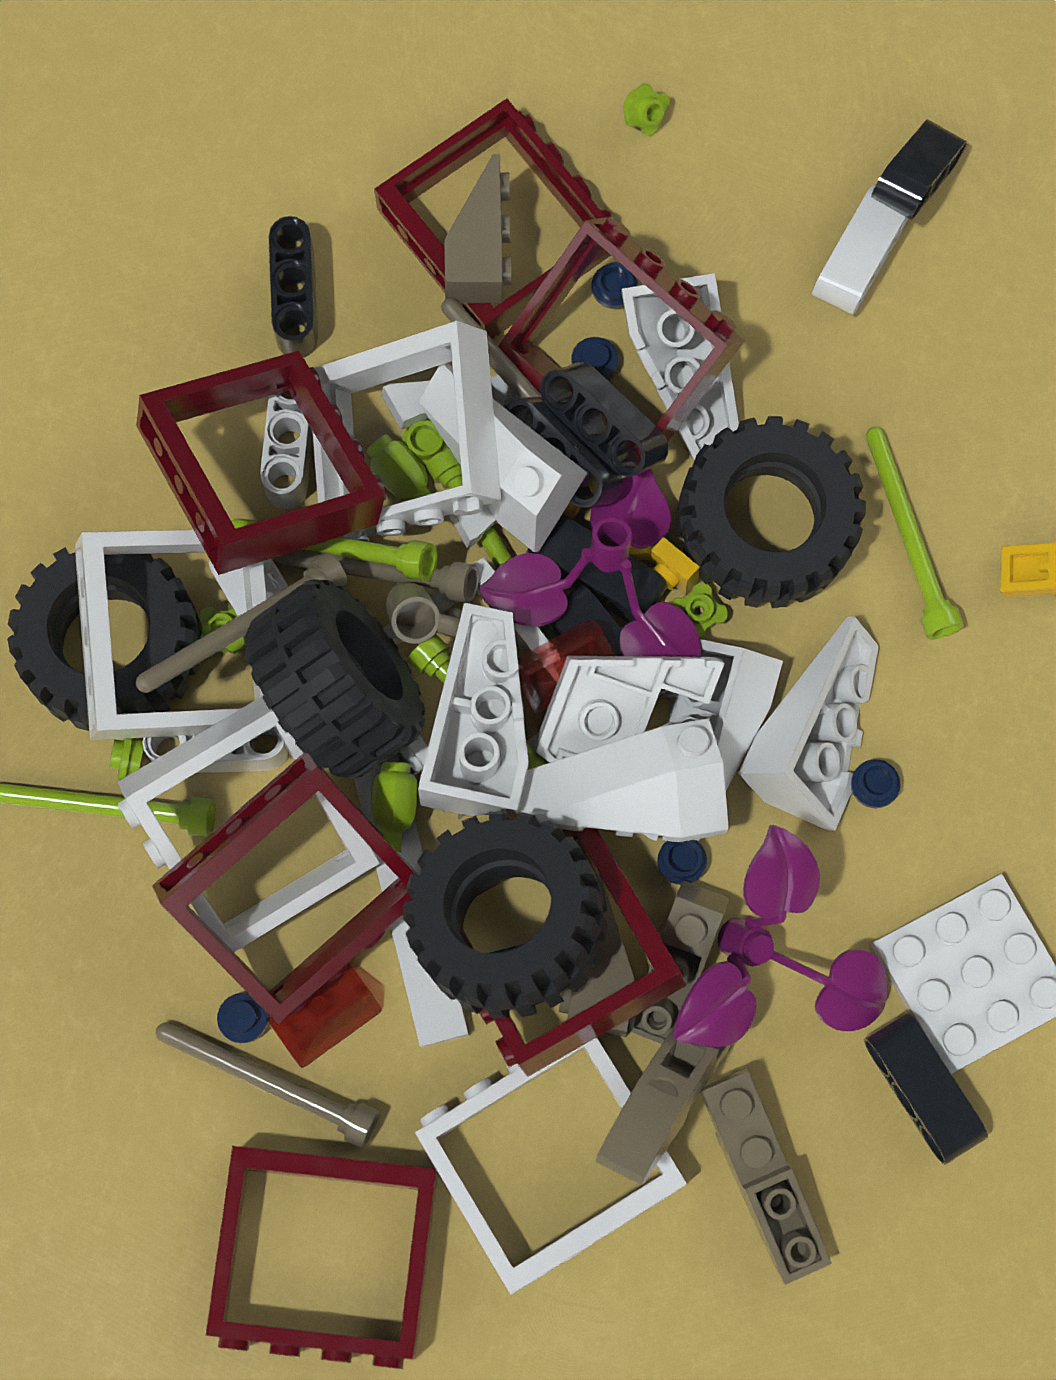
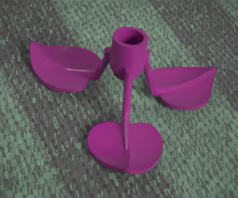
[480,469,701,657]
[672,825,887,1047]

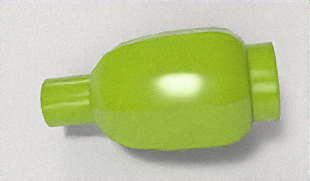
[366,434,432,500]
[371,762,418,853]

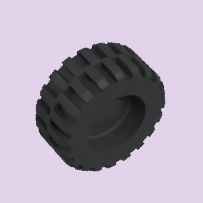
[677,416,866,608]
[7,547,202,731]
[244,580,426,778]
[403,811,608,1019]

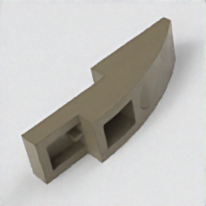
[595,1028,731,1185]
[700,1069,832,1285]

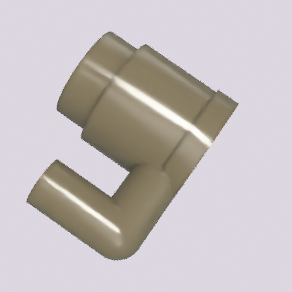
[386,582,462,644]

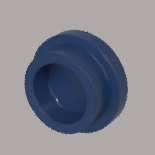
[591,263,638,309]
[571,337,618,379]
[851,759,900,809]
[657,840,707,885]
[217,993,268,1044]

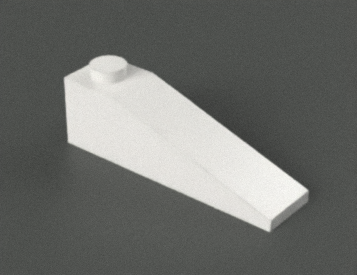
[621,273,739,461]
[418,363,587,552]
[418,603,529,816]
[738,616,879,831]
[663,639,783,841]
[518,718,729,842]

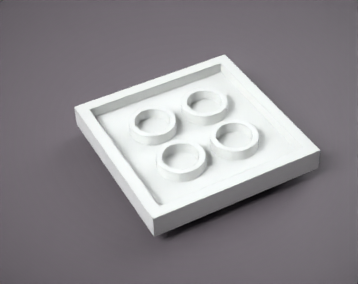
[871,874,1056,1074]

